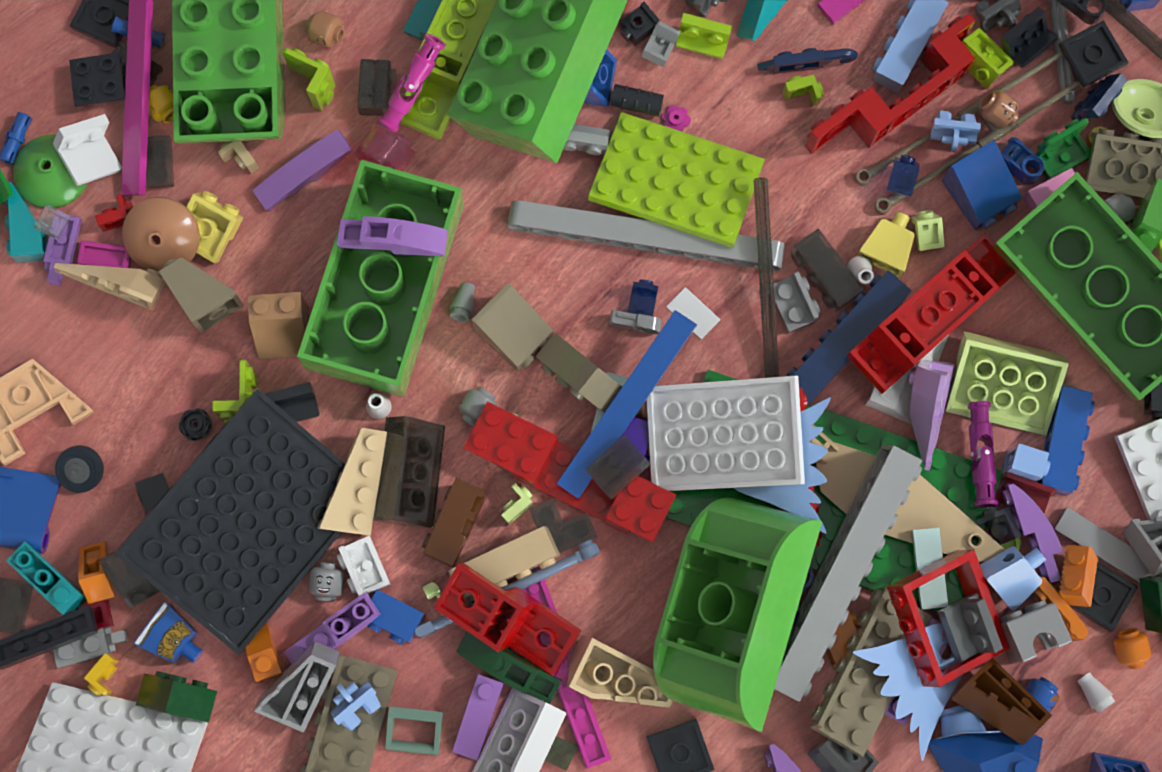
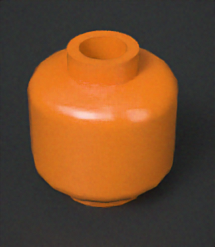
[1113,628,1152,669]

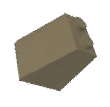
[159,257,244,333]
[472,283,553,372]

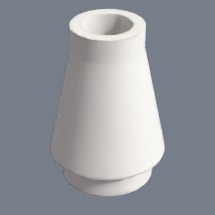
[847,256,874,284]
[366,393,392,419]
[1077,672,1115,713]

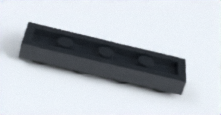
[0,606,99,670]

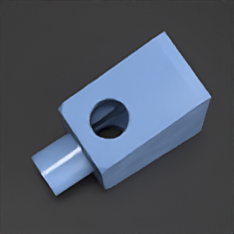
[980,547,1046,611]

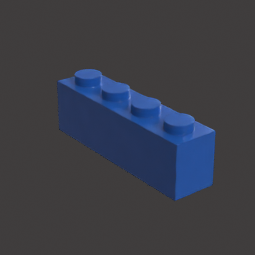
[1037,385,1095,496]

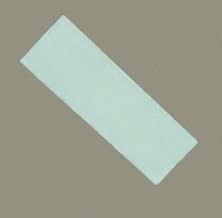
[912,527,948,609]

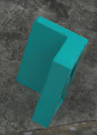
[404,0,442,41]

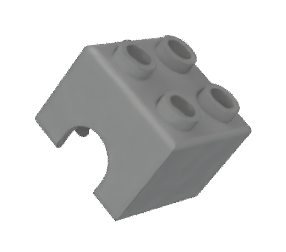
[1000,600,1072,664]

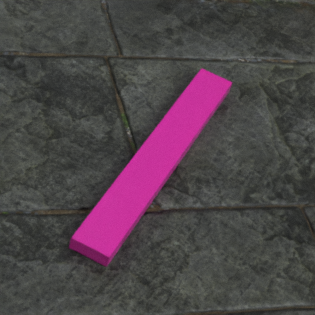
[121,0,153,197]
[516,566,612,769]

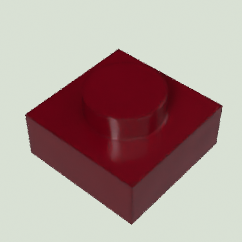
[80,600,114,630]

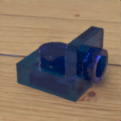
[886,155,920,196]
[628,279,659,316]

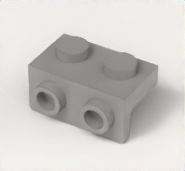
[564,124,610,155]

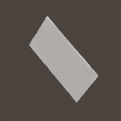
[666,287,721,339]

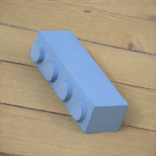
[872,0,949,94]

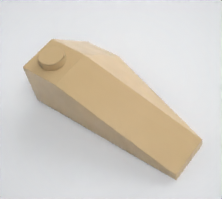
[54,263,165,311]
[567,635,672,708]

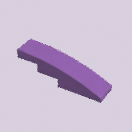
[252,129,353,211]

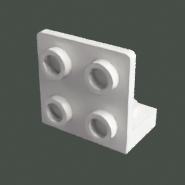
[53,114,122,186]

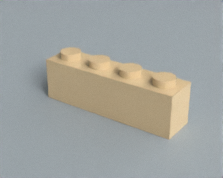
[448,526,560,602]

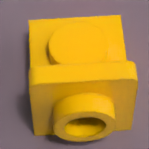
[84,653,119,696]

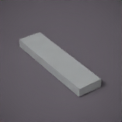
[1053,507,1151,584]

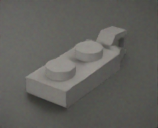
[53,628,129,669]

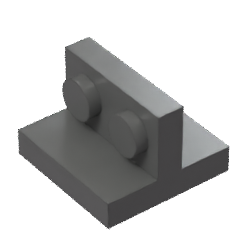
[938,593,1003,661]
[808,738,879,772]

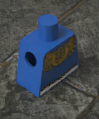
[134,602,203,663]

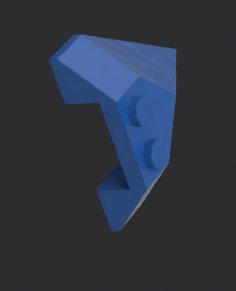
[928,730,1043,772]

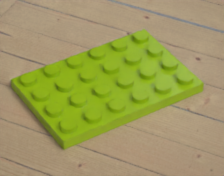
[588,112,765,248]

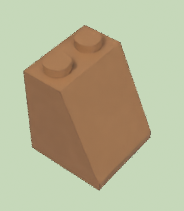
[248,292,309,360]

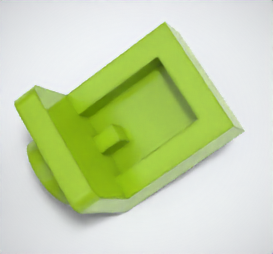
[782,74,824,106]

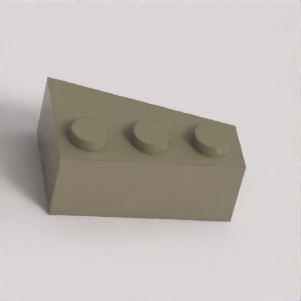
[536,333,622,413]

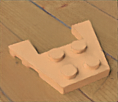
[0,359,94,466]

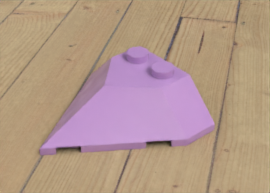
[909,360,955,471]

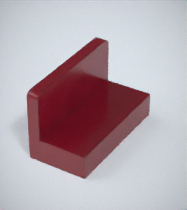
[995,472,1056,514]

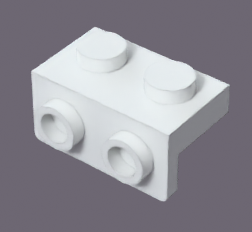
[337,536,391,596]

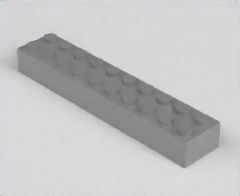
[774,444,922,702]

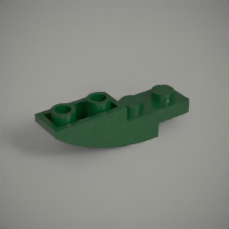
[456,631,562,704]

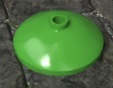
[13,134,88,209]

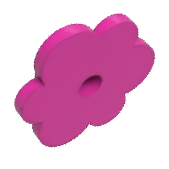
[662,105,691,132]

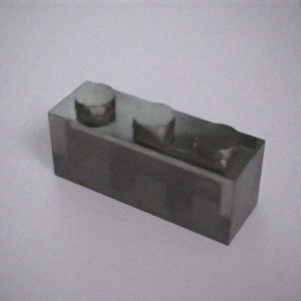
[791,228,864,312]

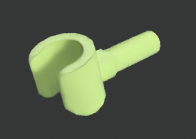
[423,582,441,600]

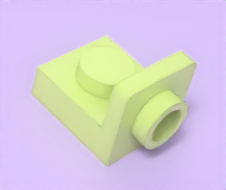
[911,210,945,251]
[501,483,533,525]

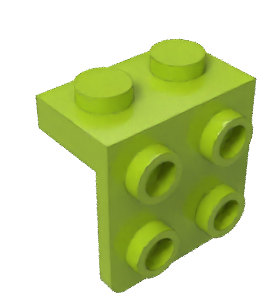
[282,48,336,111]
[213,360,257,424]

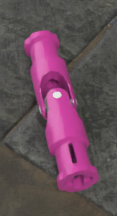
[378,33,446,132]

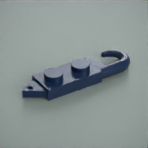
[757,48,858,74]

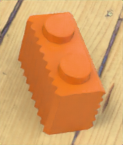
[1059,545,1098,607]

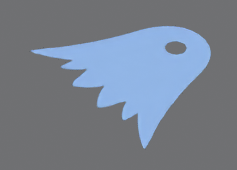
[734,397,831,534]
[853,624,962,761]

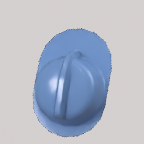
[935,706,1001,740]

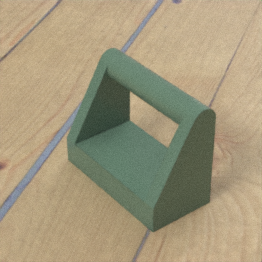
[385,706,444,756]

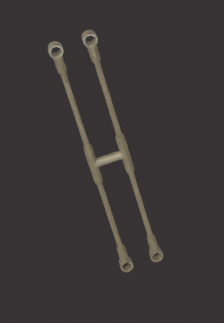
[855,25,1093,215]

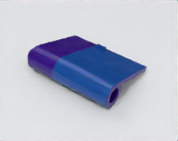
[0,467,61,554]

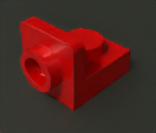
[95,194,133,232]

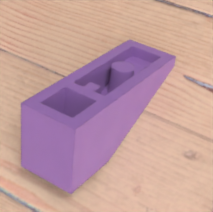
[452,674,504,761]

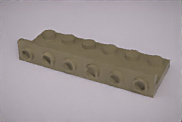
[1085,128,1162,198]
[810,585,932,757]
[300,654,398,772]

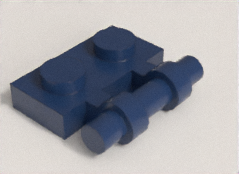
[1071,73,1128,122]

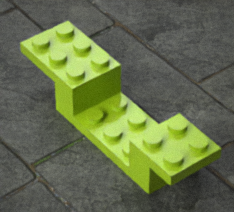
[400,0,497,141]

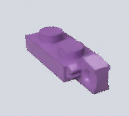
[43,213,82,286]

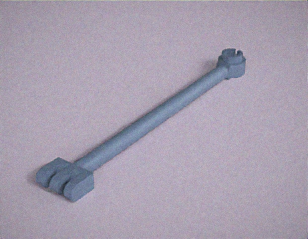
[415,540,600,638]

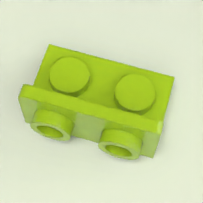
[676,13,732,59]
[962,28,1014,89]

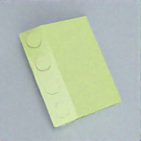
[945,331,1069,436]

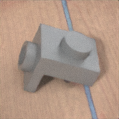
[641,21,680,67]

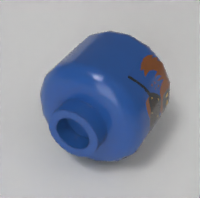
[1024,677,1059,713]

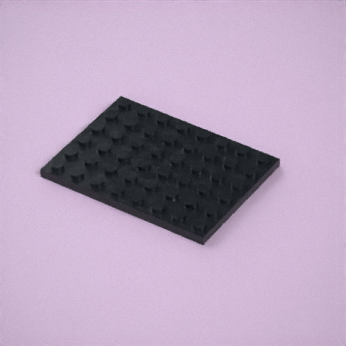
[114,388,345,655]

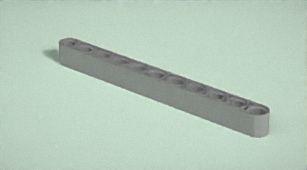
[507,200,785,271]

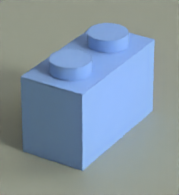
[1001,443,1050,482]

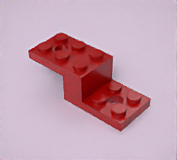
[434,562,582,676]

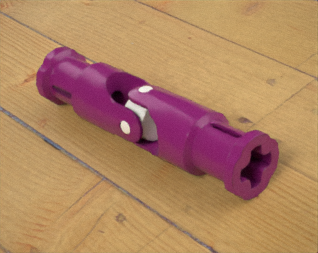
[967,401,998,508]

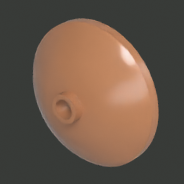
[122,197,200,272]

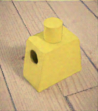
[857,212,915,278]

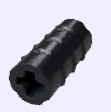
[610,84,664,117]

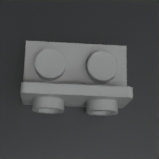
[767,271,820,334]

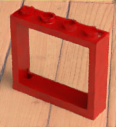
[887,549,1010,687]

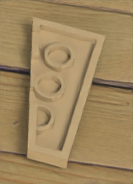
[317,427,387,536]

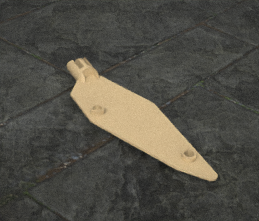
[810,424,1005,562]

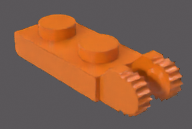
[1032,577,1089,641]

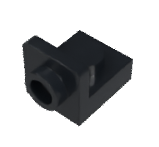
[976,506,1022,545]

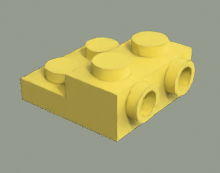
[186,191,244,263]

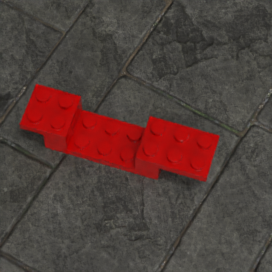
[805,13,976,154]
[846,232,1016,394]
[463,401,676,543]

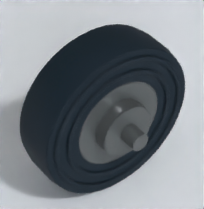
[55,445,104,493]

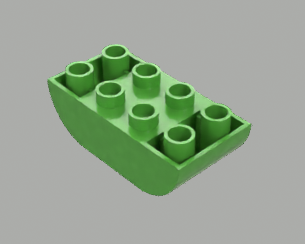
[172,0,285,144]
[653,497,822,732]

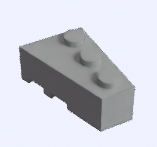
[1123,516,1162,576]
[254,641,340,733]

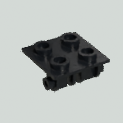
[69,52,125,107]

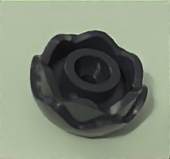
[179,408,212,441]

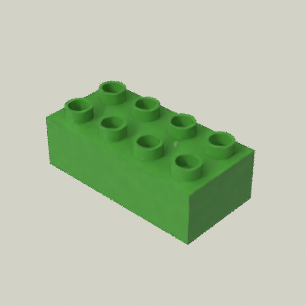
[447,0,628,163]
[297,160,464,398]
[993,172,1162,401]

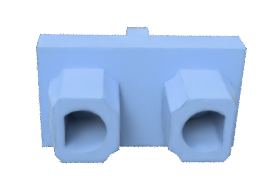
[930,110,981,152]
[330,681,381,731]

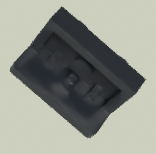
[1001,7,1058,68]

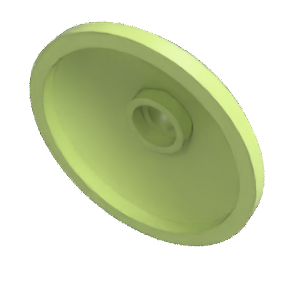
[1112,79,1162,138]

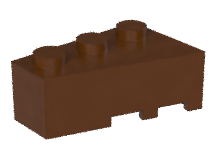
[422,477,487,568]
[952,658,1052,745]

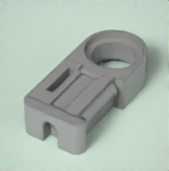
[609,309,662,334]

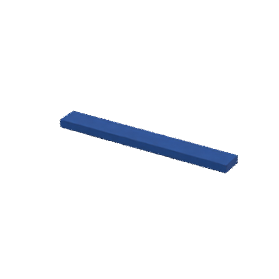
[557,310,697,499]

